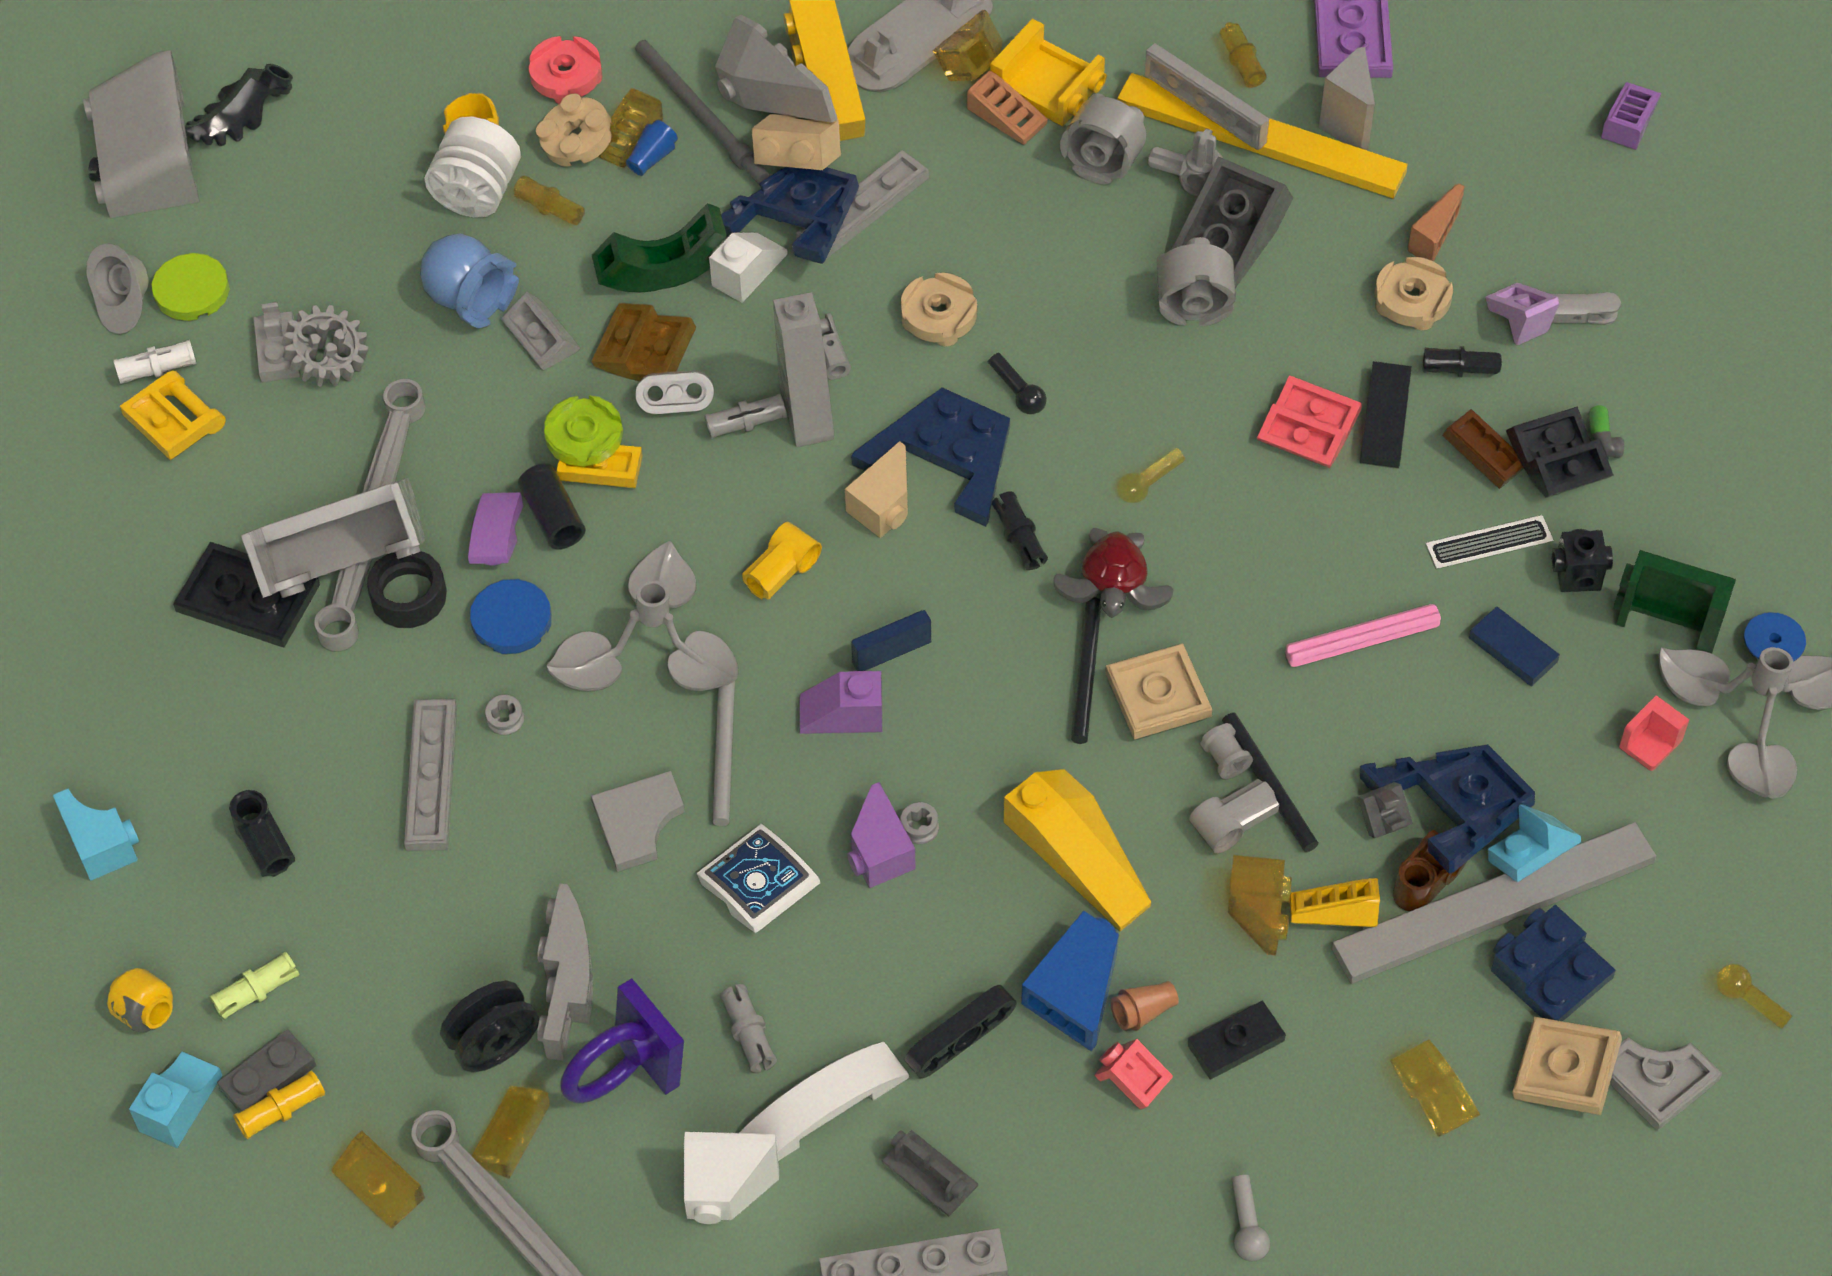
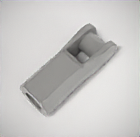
[1552,292,1621,325]
[820,313,851,380]

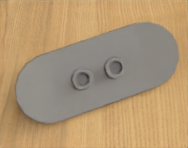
[847,0,993,92]

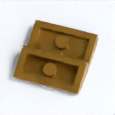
[591,303,696,381]

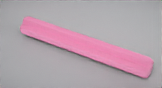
[1285,604,1441,667]

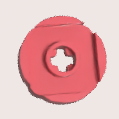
[529,36,603,104]

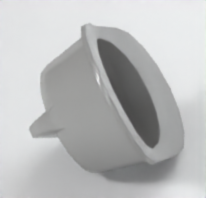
[86,243,149,334]

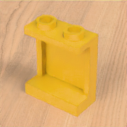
[990,18,1107,127]

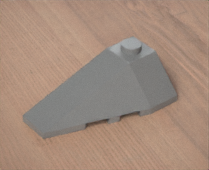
[715,15,837,123]

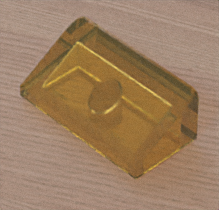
[472,1086,550,1179]
[331,1131,425,1229]

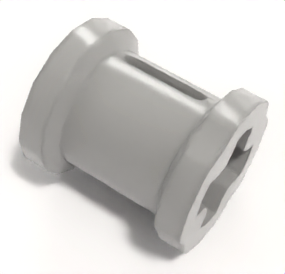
[1200,723,1253,779]

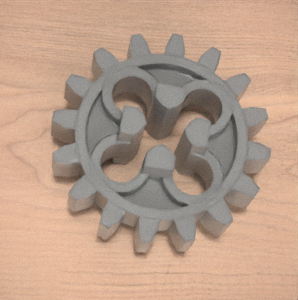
[282,305,368,387]

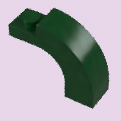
[592,203,727,293]

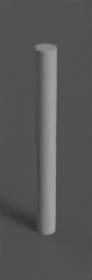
[713,681,735,826]

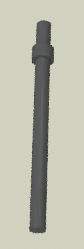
[635,40,770,184]

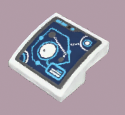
[697,824,820,933]

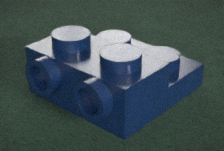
[1491,904,1616,1021]

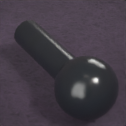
[988,352,1047,414]

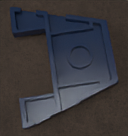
[721,167,859,264]
[851,387,1010,527]
[1360,744,1535,874]

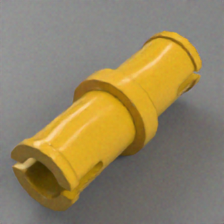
[233,1070,325,1139]

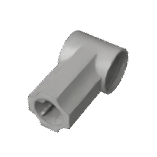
[1189,779,1279,854]

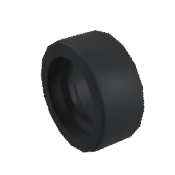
[367,551,447,628]

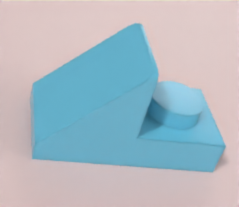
[1488,804,1581,882]

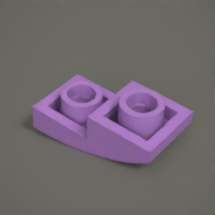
[468,492,524,566]

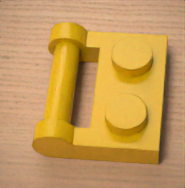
[120,370,226,460]

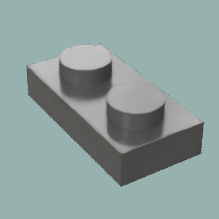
[217,1029,316,1112]

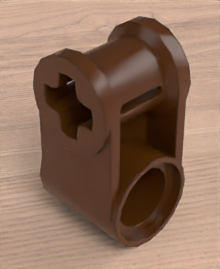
[1393,830,1467,911]

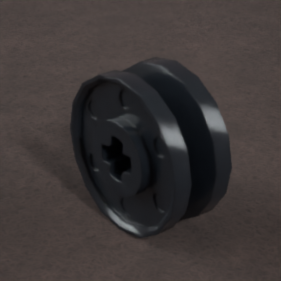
[440,980,540,1073]

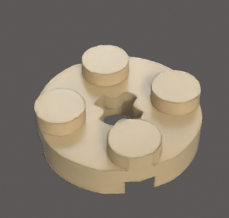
[536,93,612,166]
[1375,257,1453,330]
[901,273,977,347]

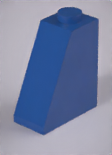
[1021,911,1119,1051]

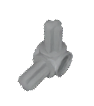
[1148,129,1224,196]

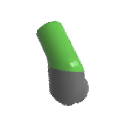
[1589,405,1624,460]

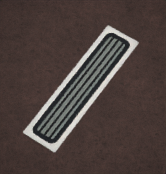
[1426,515,1554,569]

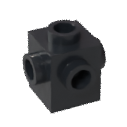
[1551,529,1613,592]

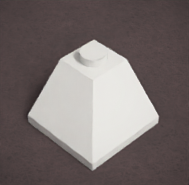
[684,1132,779,1224]

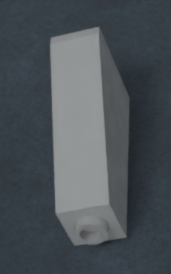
[773,292,834,447]

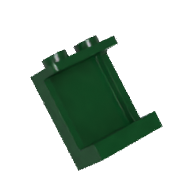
[1613,550,1736,654]

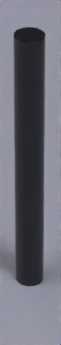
[1071,597,1101,744]
[1222,712,1319,852]

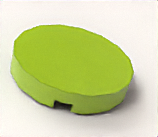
[151,253,230,321]
[544,395,623,467]

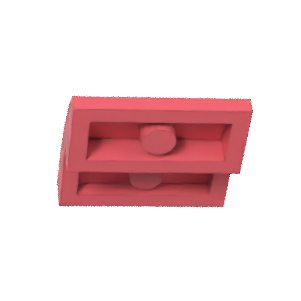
[1257,375,1362,468]

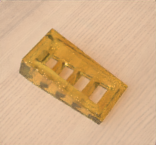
[598,88,663,168]

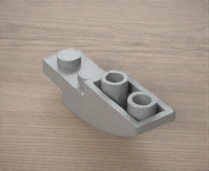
[537,883,593,1061]

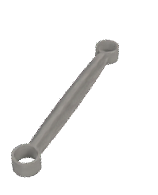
[314,379,426,651]
[411,1110,583,1276]

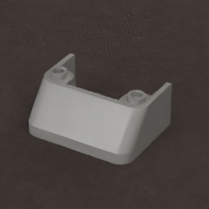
[241,478,426,598]

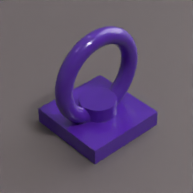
[560,978,684,1103]

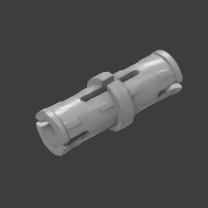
[705,394,787,439]
[720,984,777,1073]

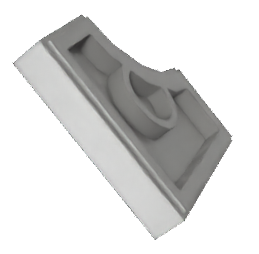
[591,771,685,872]
[1610,1037,1722,1131]

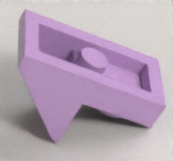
[1485,283,1559,345]

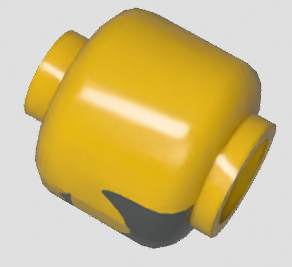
[107,968,173,1032]

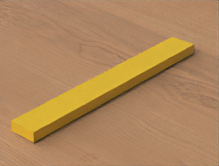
[1117,73,1408,199]

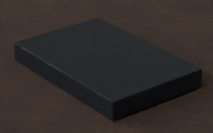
[173,542,320,648]

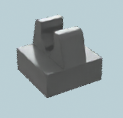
[1357,782,1413,838]

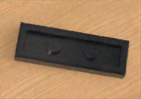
[1360,361,1412,468]

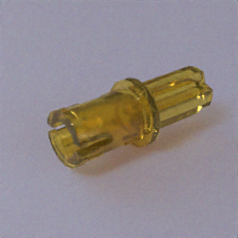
[1220,22,1267,88]
[513,175,585,225]

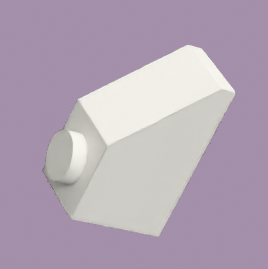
[709,233,788,303]

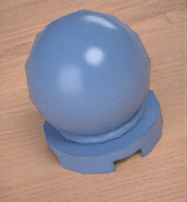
[420,233,519,328]

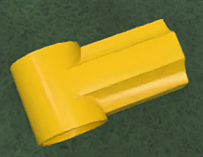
[742,522,822,600]

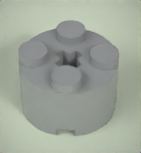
[1060,93,1146,184]
[1157,237,1236,326]

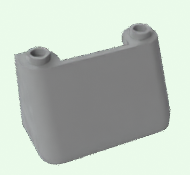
[83,50,200,218]

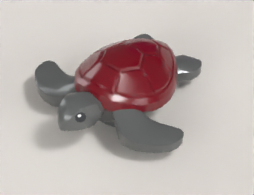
[1054,528,1173,618]

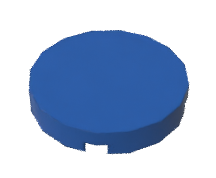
[470,579,552,654]

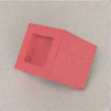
[1619,695,1690,771]

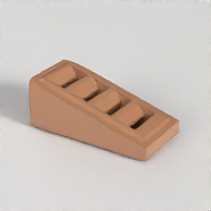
[967,71,1048,145]
[1408,183,1465,261]

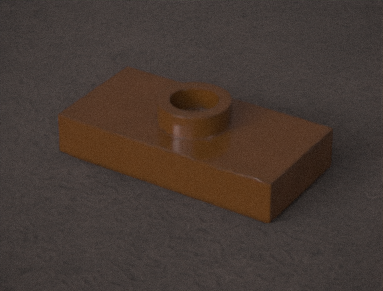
[1442,409,1524,489]

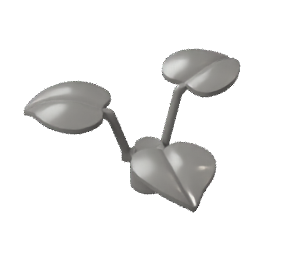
[547,541,738,691]
[1659,647,1832,799]

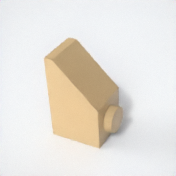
[845,441,908,538]

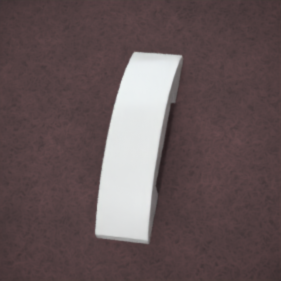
[739,1042,909,1161]

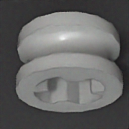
[485,695,524,735]
[901,802,939,844]

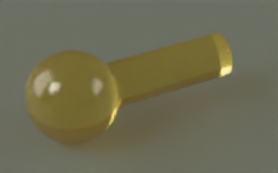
[1117,448,1185,503]
[1716,964,1793,1029]

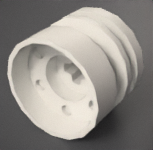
[424,117,521,218]

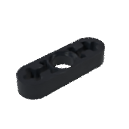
[905,985,1017,1078]

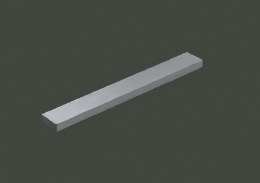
[1332,822,1656,984]

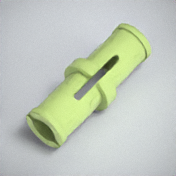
[209,952,299,1020]

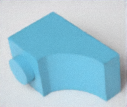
[53,788,139,881]
[129,1052,222,1148]

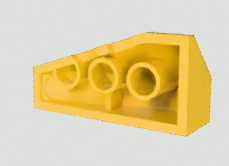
[1004,769,1151,932]

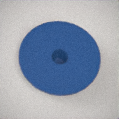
[1744,612,1806,662]

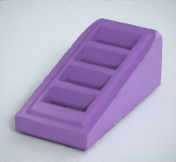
[1601,82,1661,150]

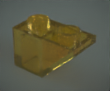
[932,10,1003,81]
[1228,855,1292,956]

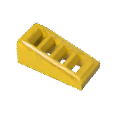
[1290,878,1380,927]

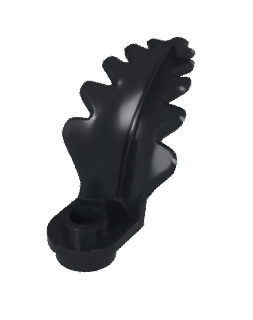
[185,64,293,146]

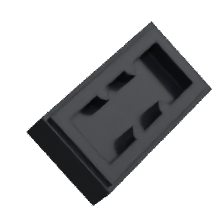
[1188,1000,1286,1080]

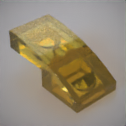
[1390,1039,1480,1137]

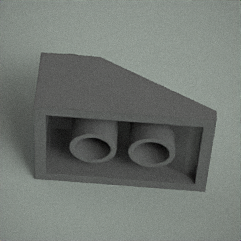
[1172,157,1293,288]

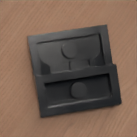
[1506,406,1614,498]

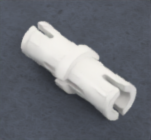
[114,340,196,384]

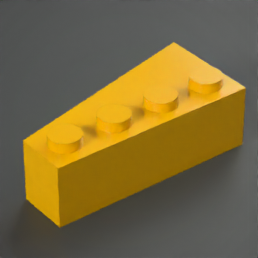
[783,0,866,141]

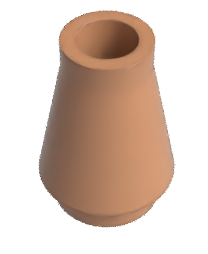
[1111,981,1179,1031]

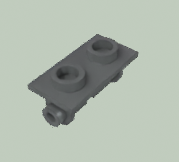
[882,1130,978,1217]

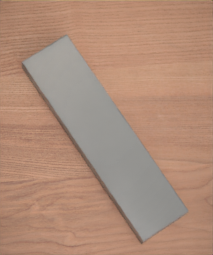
[1145,43,1269,150]
[796,150,929,259]
[404,699,457,851]

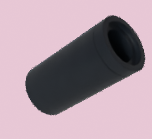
[518,464,586,549]

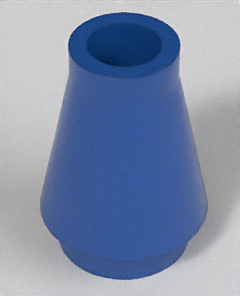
[626,120,678,176]

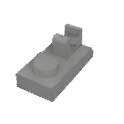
[254,302,300,382]

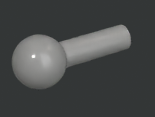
[1232,1175,1270,1261]

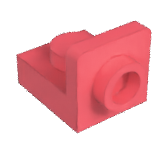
[1094,1039,1173,1110]

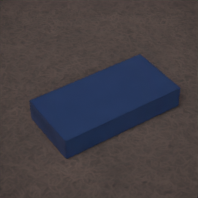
[1469,606,1560,687]
[851,610,932,671]

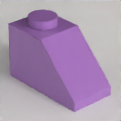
[800,671,883,734]
[847,782,916,888]

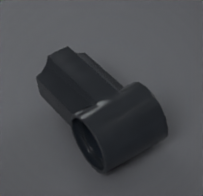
[229,790,295,877]

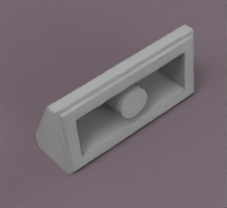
[501,292,580,370]

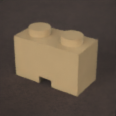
[752,114,841,170]

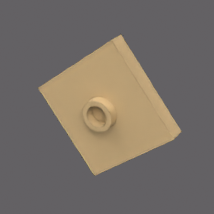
[1106,643,1212,740]
[1513,1017,1622,1115]

